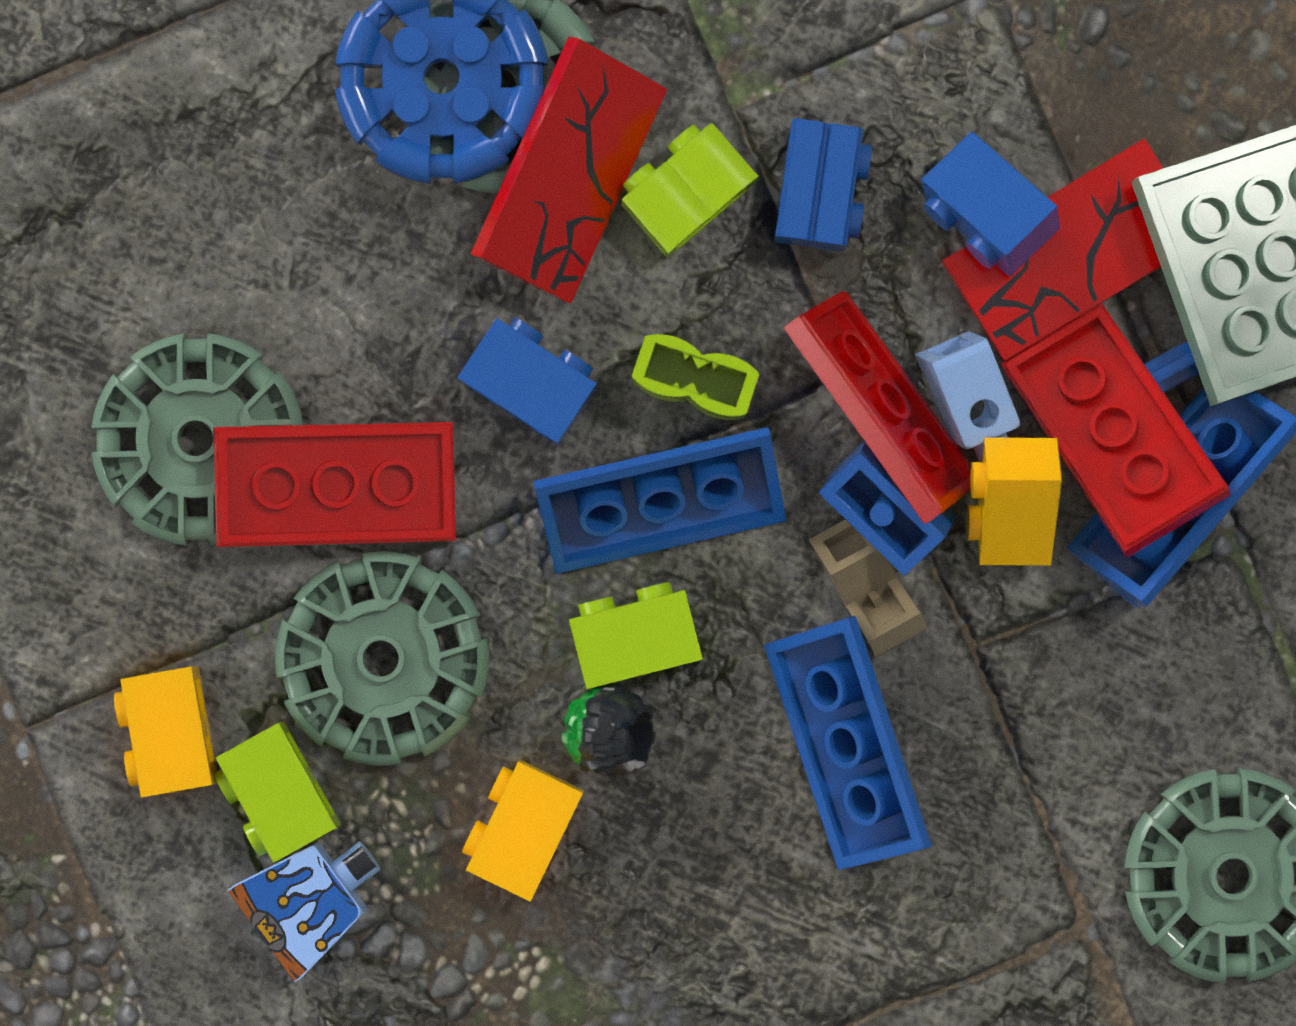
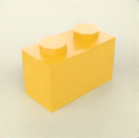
[966,438,1062,566]
[114,666,217,798]
[462,760,584,902]

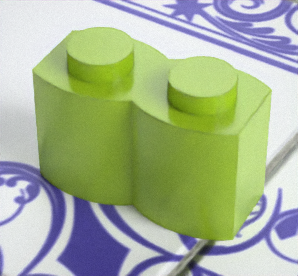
[621,123,759,259]
[632,334,759,420]

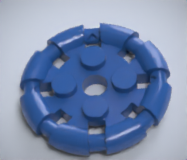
[335,0,549,184]

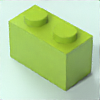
[569,582,703,689]
[214,721,342,863]

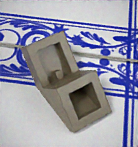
[809,519,927,657]

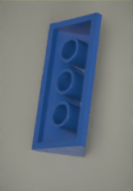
[1066,388,1296,608]
[533,427,786,574]
[764,616,932,870]

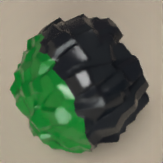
[562,682,656,776]

